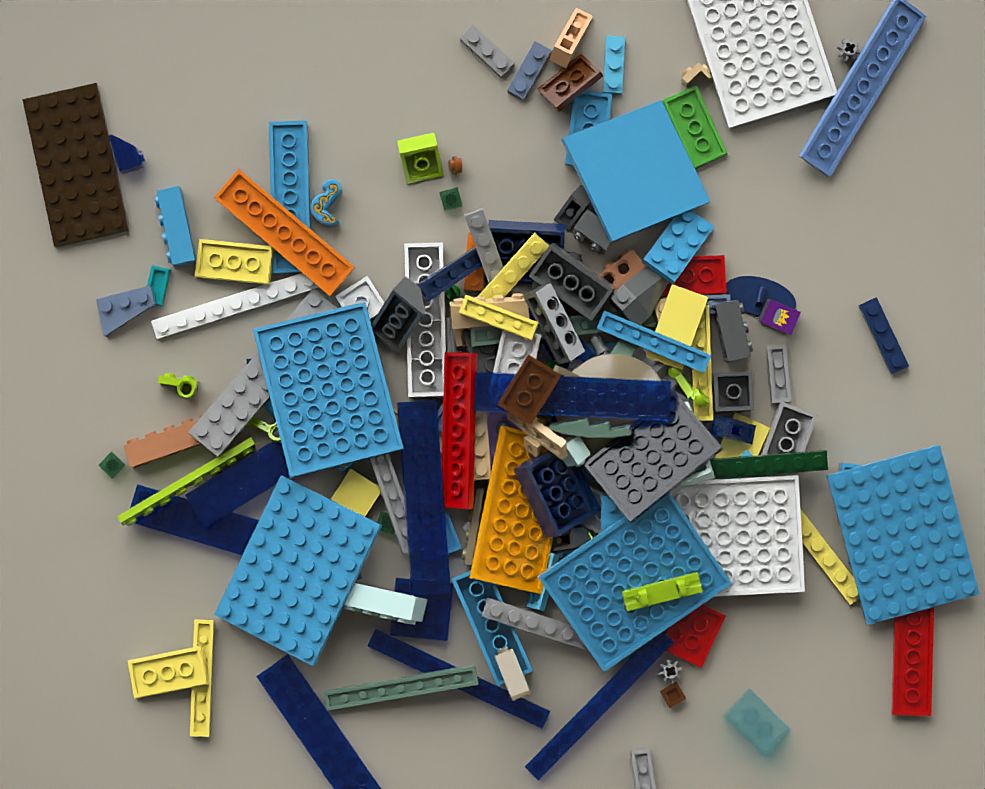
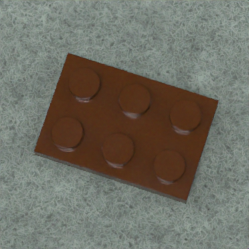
[537,54,603,112]
[497,354,561,425]

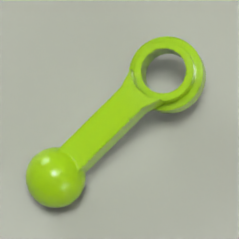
[668,366,710,408]
[246,417,281,443]

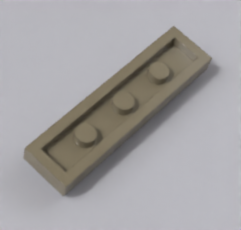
[462,488,487,565]

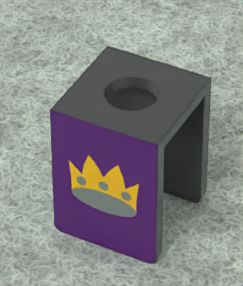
[758,298,801,335]

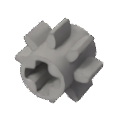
[837,38,861,62]
[658,659,683,683]

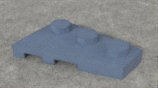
[96,286,156,337]

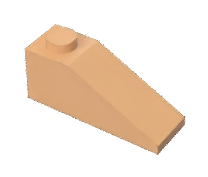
[549,8,593,68]

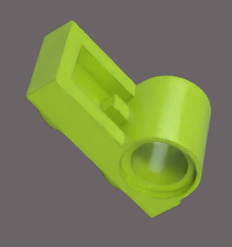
[158,373,199,399]

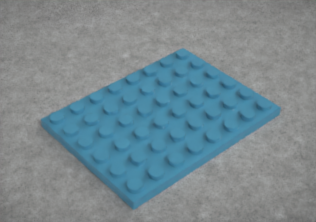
[253,302,404,478]
[826,444,980,625]
[214,475,382,666]
[538,493,732,672]

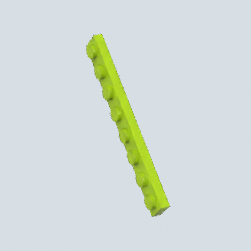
[117,437,256,526]

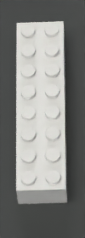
[404,242,446,399]

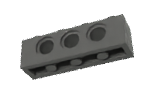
[523,283,585,365]

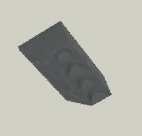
[529,243,616,321]
[371,276,425,354]

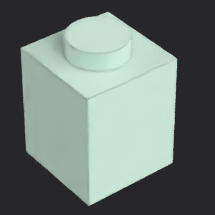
[563,436,591,467]

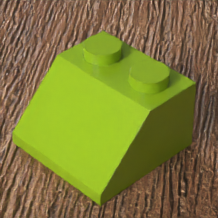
[397,132,444,184]

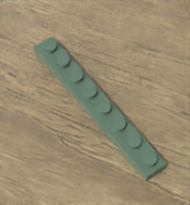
[323,664,479,711]

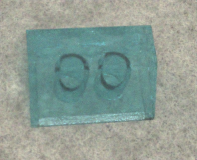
[722,688,791,758]

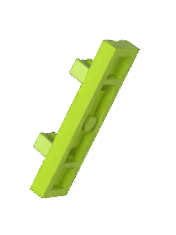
[622,572,703,611]

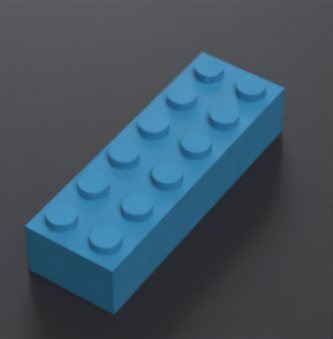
[452,571,533,686]

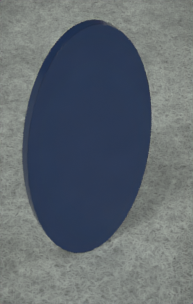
[725,276,796,316]

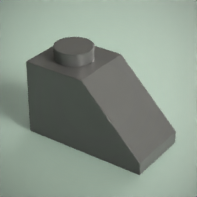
[554,185,591,231]
[550,526,589,552]

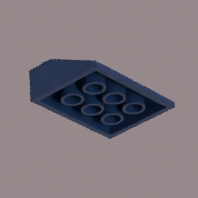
[485,220,565,284]
[513,450,601,538]

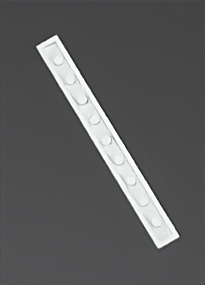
[151,273,319,340]

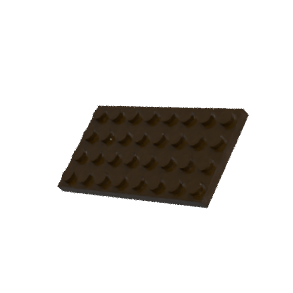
[22,83,130,247]

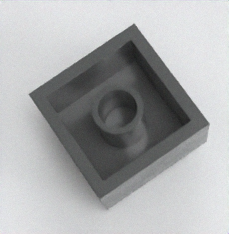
[573,209,613,254]
[712,371,754,413]

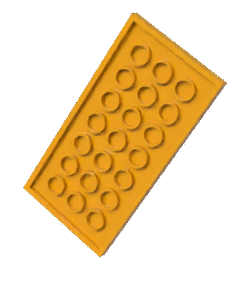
[470,426,553,594]

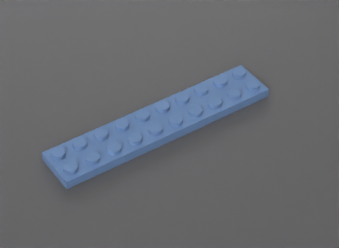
[798,0,926,177]

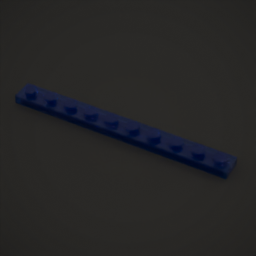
[367,629,550,729]
[525,631,674,780]

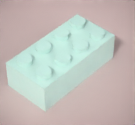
[344,583,427,625]

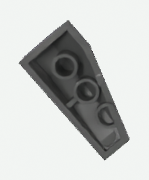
[609,266,669,326]

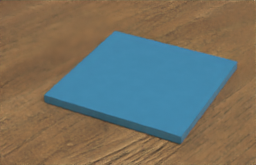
[562,100,710,243]

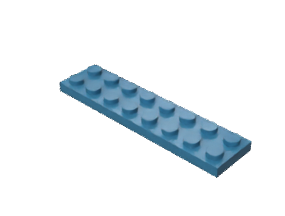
[269,121,310,274]

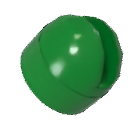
[445,285,460,301]

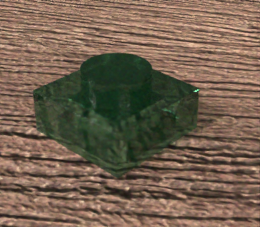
[439,187,463,211]
[98,451,126,479]
[377,511,394,535]

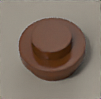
[448,156,462,175]

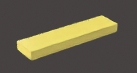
[459,295,538,341]

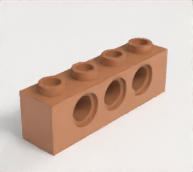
[597,249,646,296]

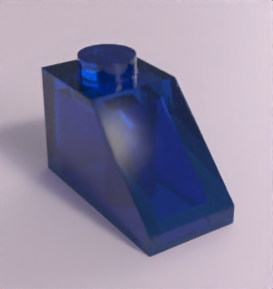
[108,135,145,175]
[711,416,756,444]

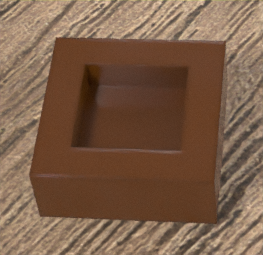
[660,682,687,708]

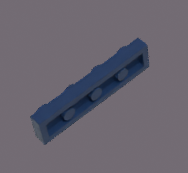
[417,247,482,302]
[859,297,909,375]

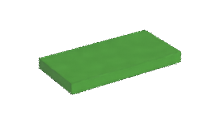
[662,85,728,169]

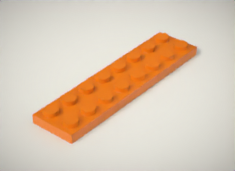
[214,169,355,297]

